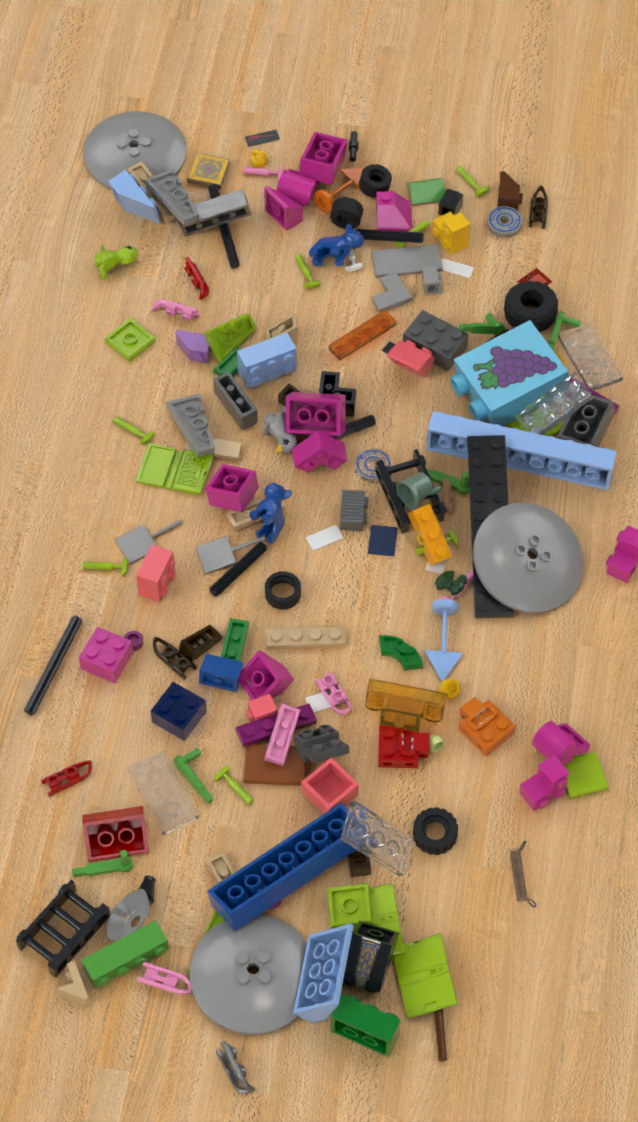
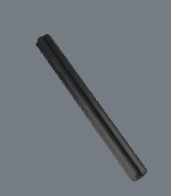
[208,184,240,269]
[24,616,82,716]

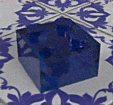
[150,682,207,741]

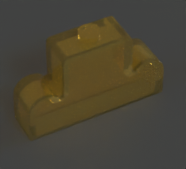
[365,678,448,731]

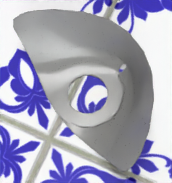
[107,889,150,940]

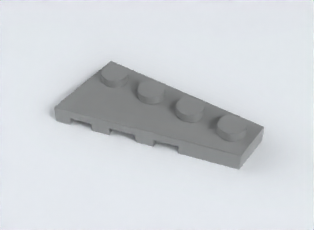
[145,168,199,225]
[166,394,215,457]

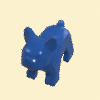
[309,224,364,266]
[250,483,292,543]

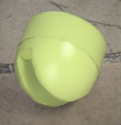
[429,735,444,753]

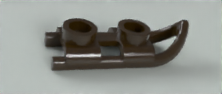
[528,185,548,229]
[153,637,197,680]

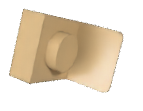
[266,313,299,344]
[58,961,90,1007]

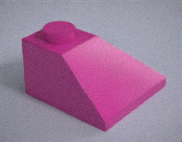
[264,186,303,231]
[376,191,412,232]
[239,650,294,700]

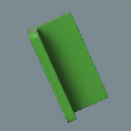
[407,178,446,204]

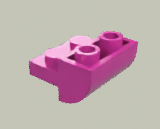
[276,169,321,206]
[532,721,590,764]

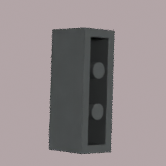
[213,371,258,430]

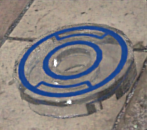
[355,448,392,483]

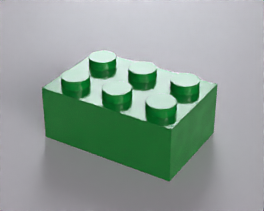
[331,994,401,1057]

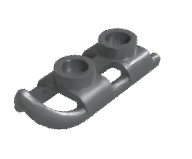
[216,1041,256,1093]

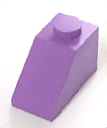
[175,330,211,363]

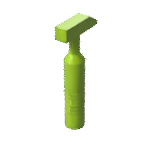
[456,166,489,197]
[393,219,430,248]
[295,254,321,289]
[113,416,154,445]
[415,530,458,556]
[83,559,128,577]
[215,765,254,805]

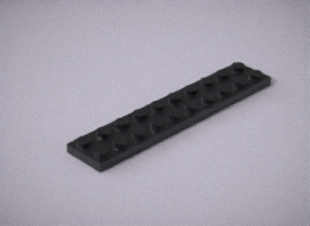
[467,435,514,618]

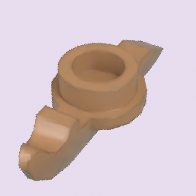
[443,478,456,513]

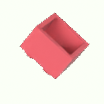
[136,544,177,602]
[301,758,359,814]

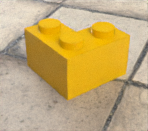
[431,212,471,255]

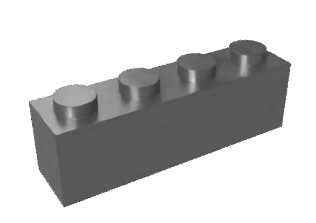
[179,189,251,237]

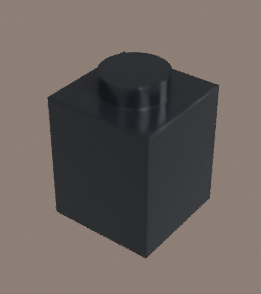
[438,189,464,216]

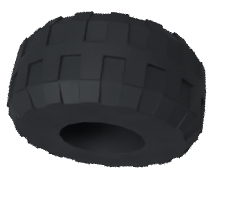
[504,281,558,332]

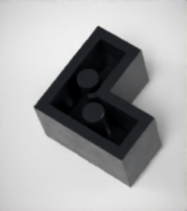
[319,371,356,417]

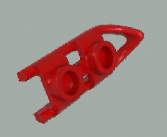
[184,257,209,300]
[41,760,92,796]

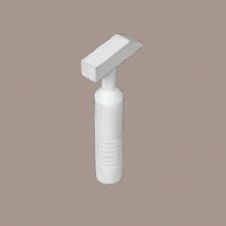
[345,249,362,272]

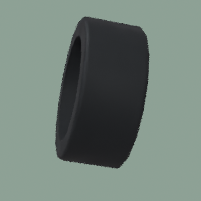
[265,571,301,610]

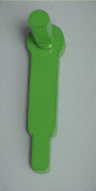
[548,311,581,350]
[459,313,505,336]
[427,469,469,494]
[173,748,213,804]
[72,850,133,877]

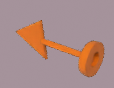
[313,167,365,213]

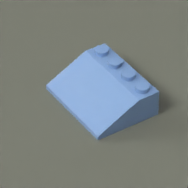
[293,924,354,1023]

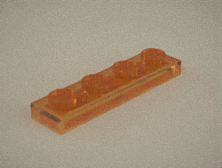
[329,309,397,361]

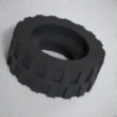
[413,807,458,855]

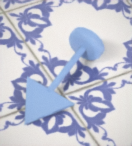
[424,599,463,682]

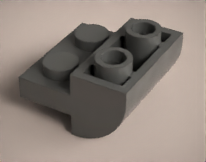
[294,725,349,763]

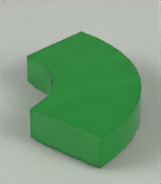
[379,635,423,671]

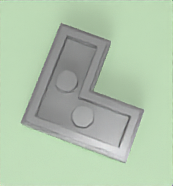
[372,272,412,313]

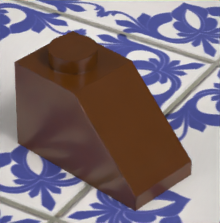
[497,171,523,211]

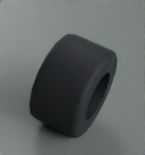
[359,164,392,198]
[330,197,364,229]

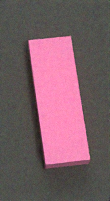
[264,704,300,766]

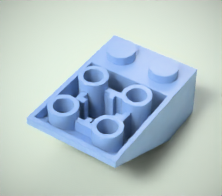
[108,170,161,224]

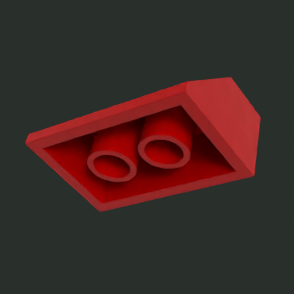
[82,806,149,862]

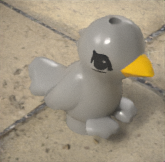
[263,406,297,454]

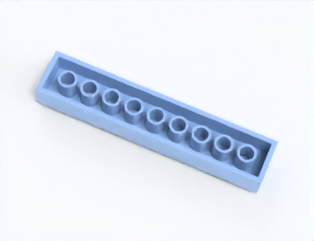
[426,411,617,490]

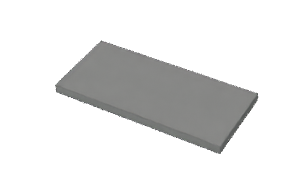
[372,244,443,278]

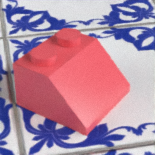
[387,340,435,378]

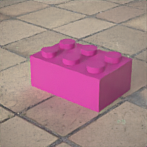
[299,132,348,185]
[286,392,346,436]

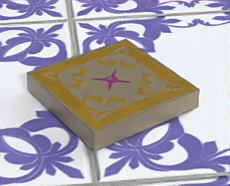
[187,153,230,189]

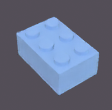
[237,333,297,389]

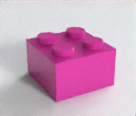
[205,464,259,513]
[79,627,134,683]

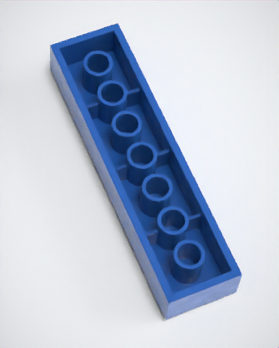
[207,803,369,931]

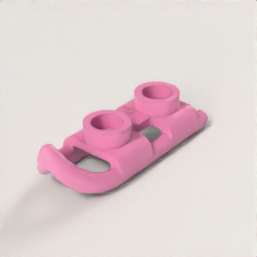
[151,300,200,321]
[315,672,352,715]
[137,962,192,994]

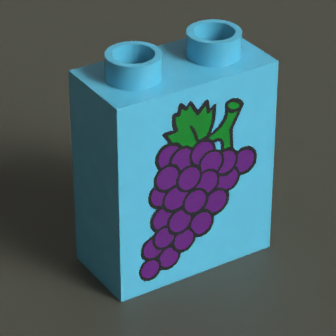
[450,320,569,426]

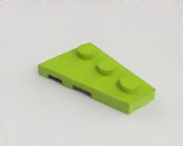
[203,313,257,362]

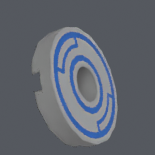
[487,206,522,237]

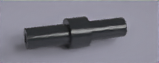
[348,131,359,162]

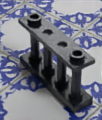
[374,449,447,534]
[16,879,110,977]

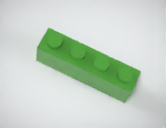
[81,920,169,988]

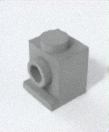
[422,266,443,295]

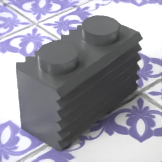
[340,489,368,531]

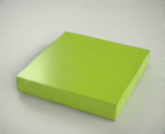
[104,318,156,362]
[563,752,608,799]
[327,883,373,929]

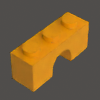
[407,504,452,566]

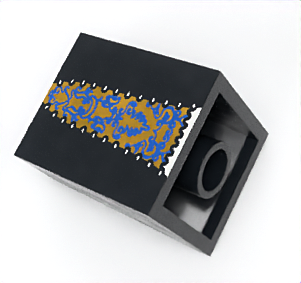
[343,921,399,993]

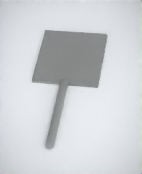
[115,520,183,564]
[196,536,266,574]

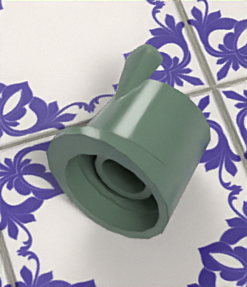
[396,472,442,510]

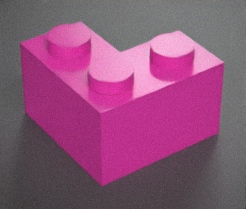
[292,431,347,473]
[606,525,638,583]
[519,755,569,811]

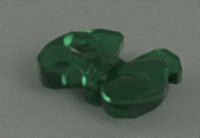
[435,571,468,595]

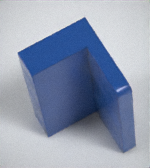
[199,654,243,692]

